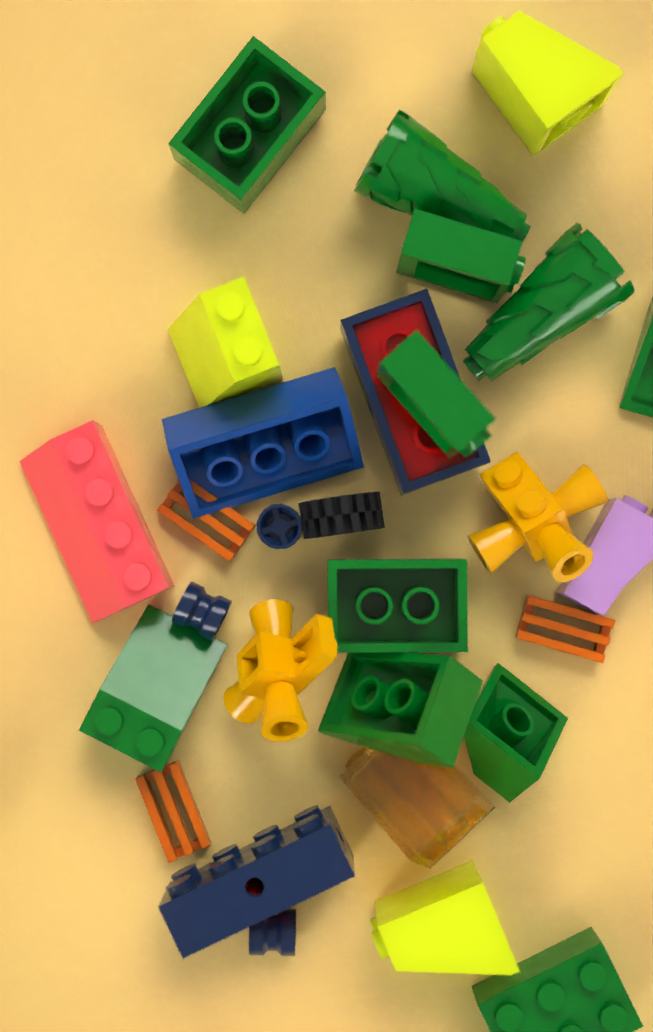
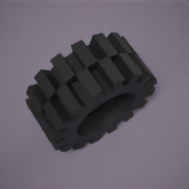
[299,491,385,539]

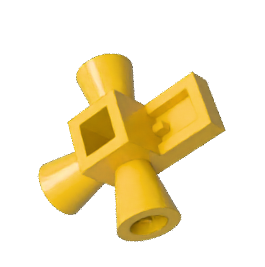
[467,451,608,582]
[223,599,338,742]

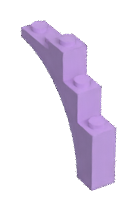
[556,495,653,616]

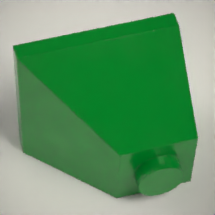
[464,663,568,803]

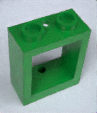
[396,208,526,303]
[376,330,496,459]

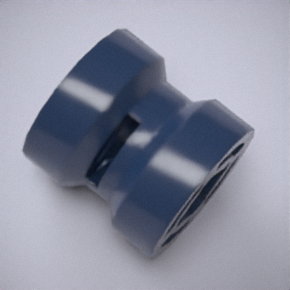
[257,504,302,549]
[171,581,232,641]
[249,909,296,956]

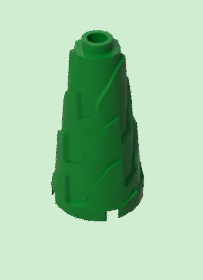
[354,109,530,241]
[463,223,635,381]

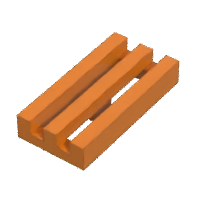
[156,479,256,562]
[515,595,615,663]
[135,760,212,863]

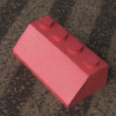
[19,420,174,624]

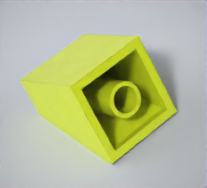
[471,11,624,156]
[168,276,283,408]
[370,860,520,975]

